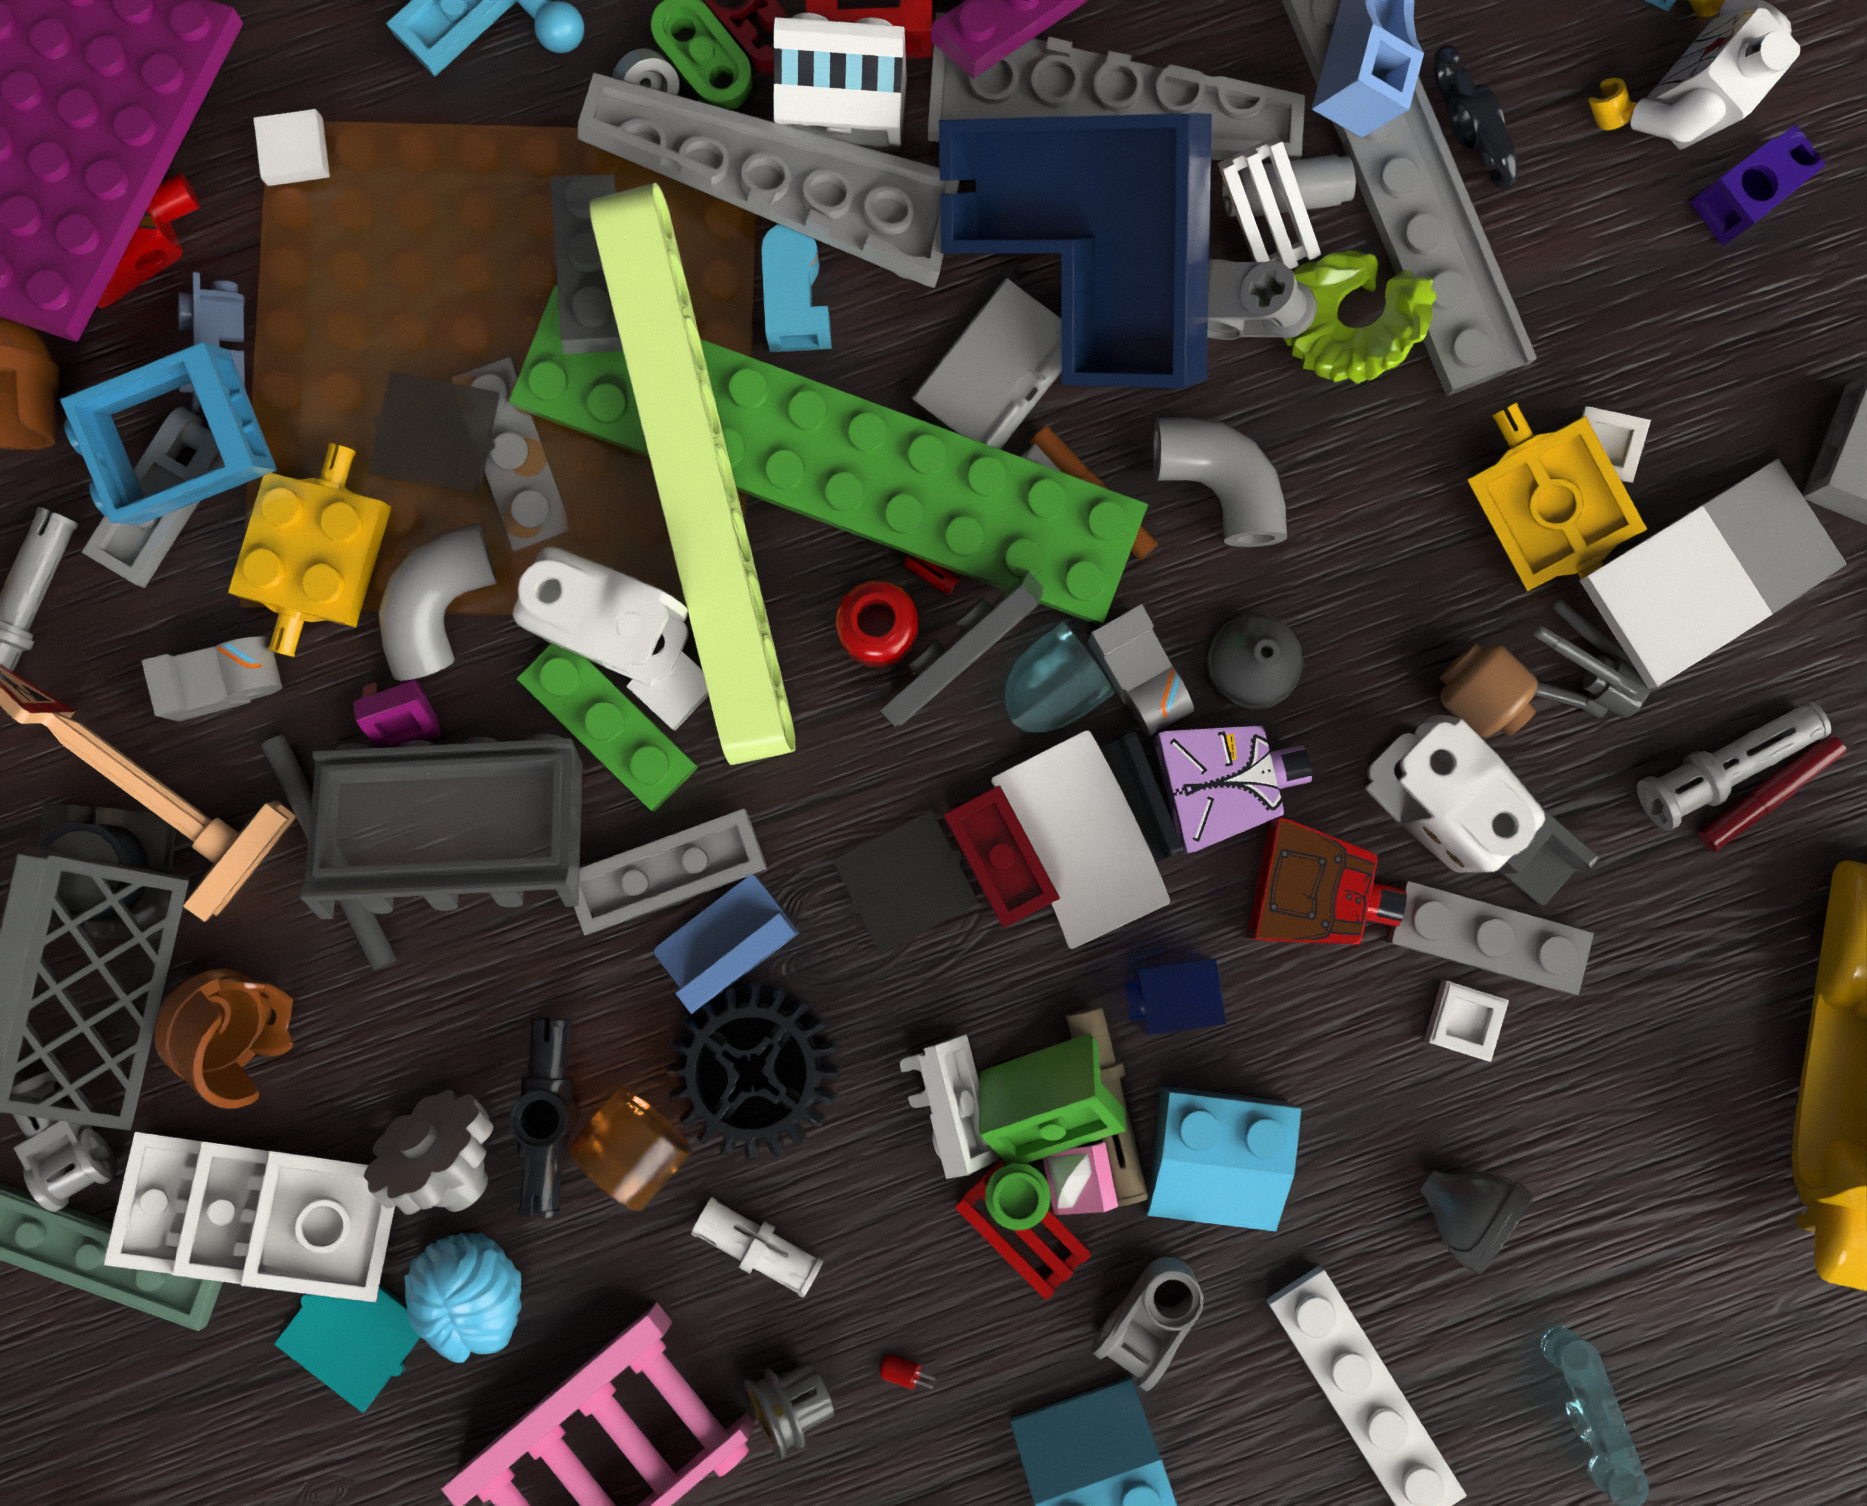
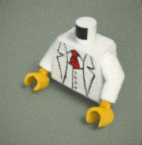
[1588,0,1800,150]

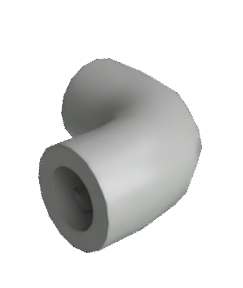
[1152,417,1287,547]
[378,522,498,681]

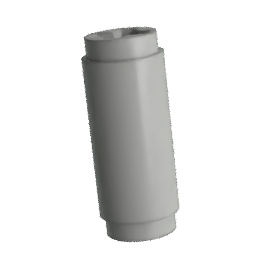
[1222,154,1355,217]

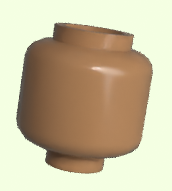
[1439,642,1538,738]

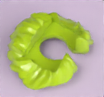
[1283,250,1437,384]

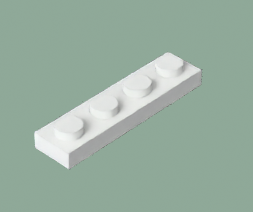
[1266,1265,1467,1506]

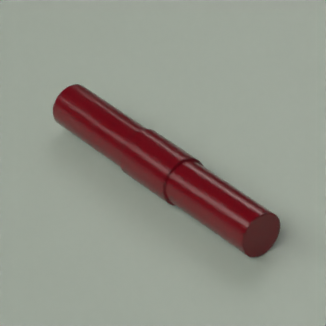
[1698,734,1847,852]

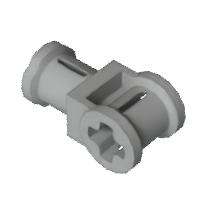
[11,1071,117,1212]

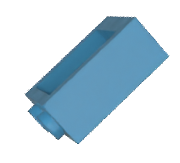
[60,342,277,525]

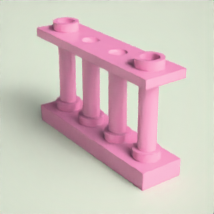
[441,1302,754,1506]

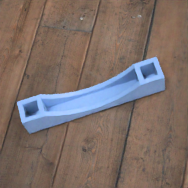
[1312,0,1424,138]

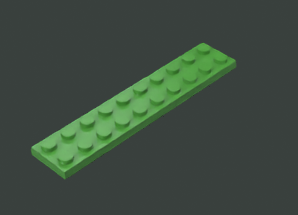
[509,285,1148,626]

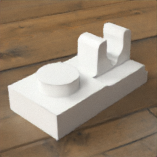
[900,1034,999,1179]

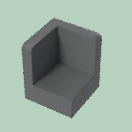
[1496,807,1599,905]

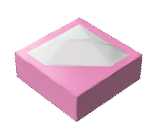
[1043,1142,1118,1215]

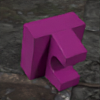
[353,678,441,748]

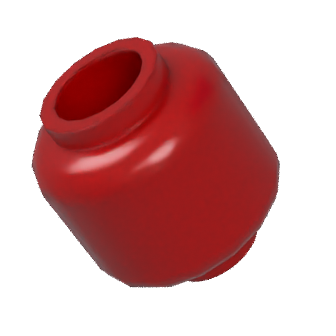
[835,580,919,668]

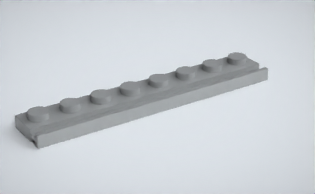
[1282,0,1537,396]

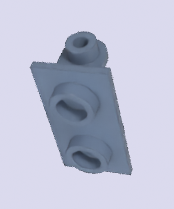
[178,272,246,413]

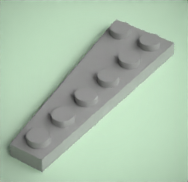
[928,13,1305,163]
[577,73,959,288]

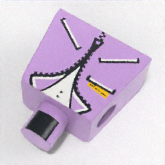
[1152,726,1312,855]

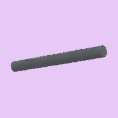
[261,735,397,971]

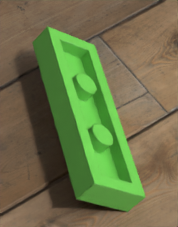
[517,643,699,812]

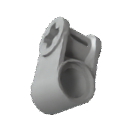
[1208,260,1317,340]
[1091,1257,1203,1391]

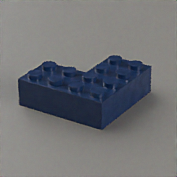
[939,113,1212,388]

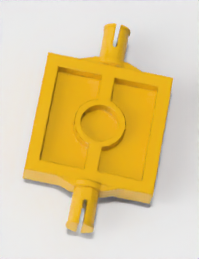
[1467,402,1647,606]
[228,443,392,657]

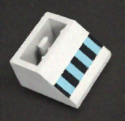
[774,13,907,152]

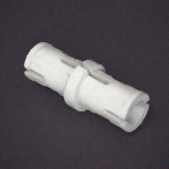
[691,1197,824,1298]

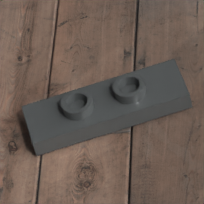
[880,571,1044,727]

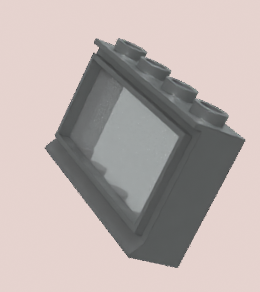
[300,734,583,919]

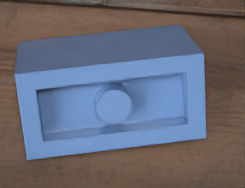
[654,875,800,1014]

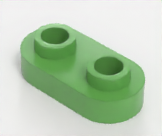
[651,0,753,111]

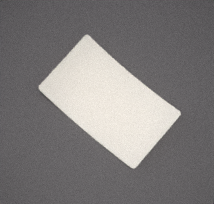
[991,730,1170,949]

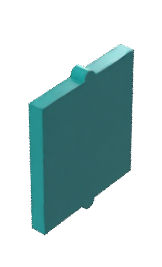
[274,1284,421,1413]

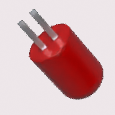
[879,1355,936,1390]

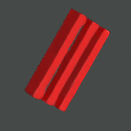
[954,1159,1092,1301]

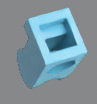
[762,224,832,352]

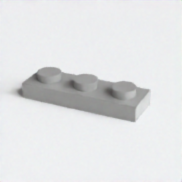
[451,357,575,554]
[574,809,768,935]
[1386,881,1594,995]

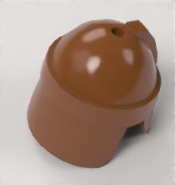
[0,317,60,450]
[154,968,293,1109]

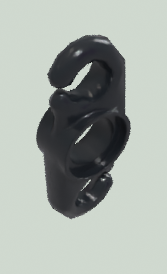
[1434,46,1518,189]

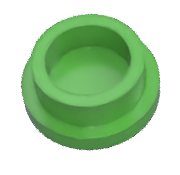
[985,1163,1051,1230]

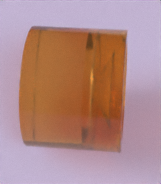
[568,1088,692,1211]

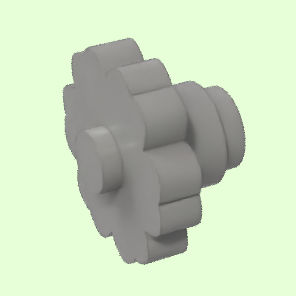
[364,1090,493,1214]

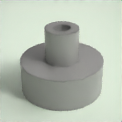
[612,49,679,96]

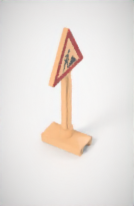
[0,664,297,922]

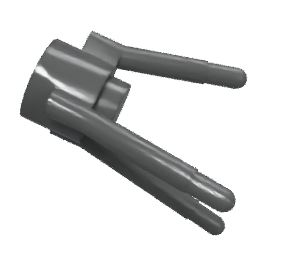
[1533,600,1651,718]

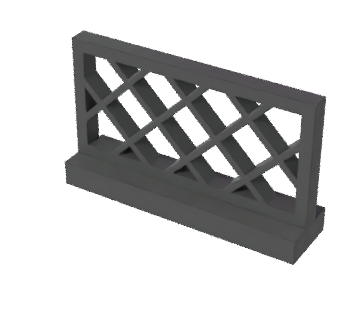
[0,842,190,1131]

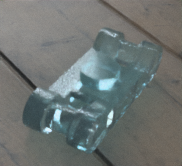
[1540,1326,1649,1506]

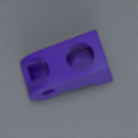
[1689,124,1827,246]

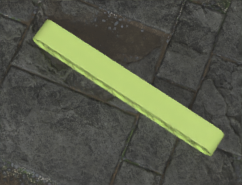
[590,183,796,765]

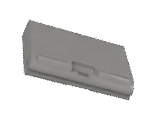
[911,278,1062,449]

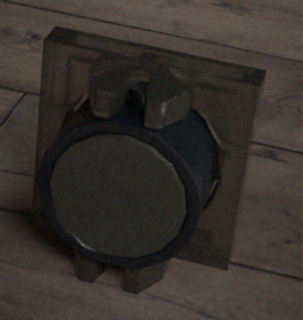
[39,803,176,941]

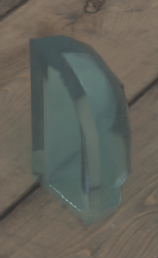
[1004,621,1116,733]

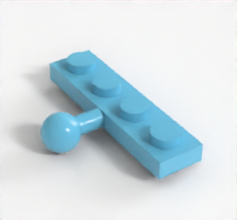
[386,0,584,77]

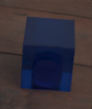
[1124,957,1226,1035]

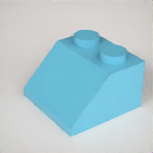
[1147,1085,1301,1232]
[1010,1376,1177,1506]

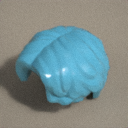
[404,1232,522,1363]

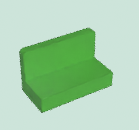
[979,1034,1126,1164]

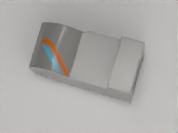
[1087,604,1194,737]
[141,636,283,722]

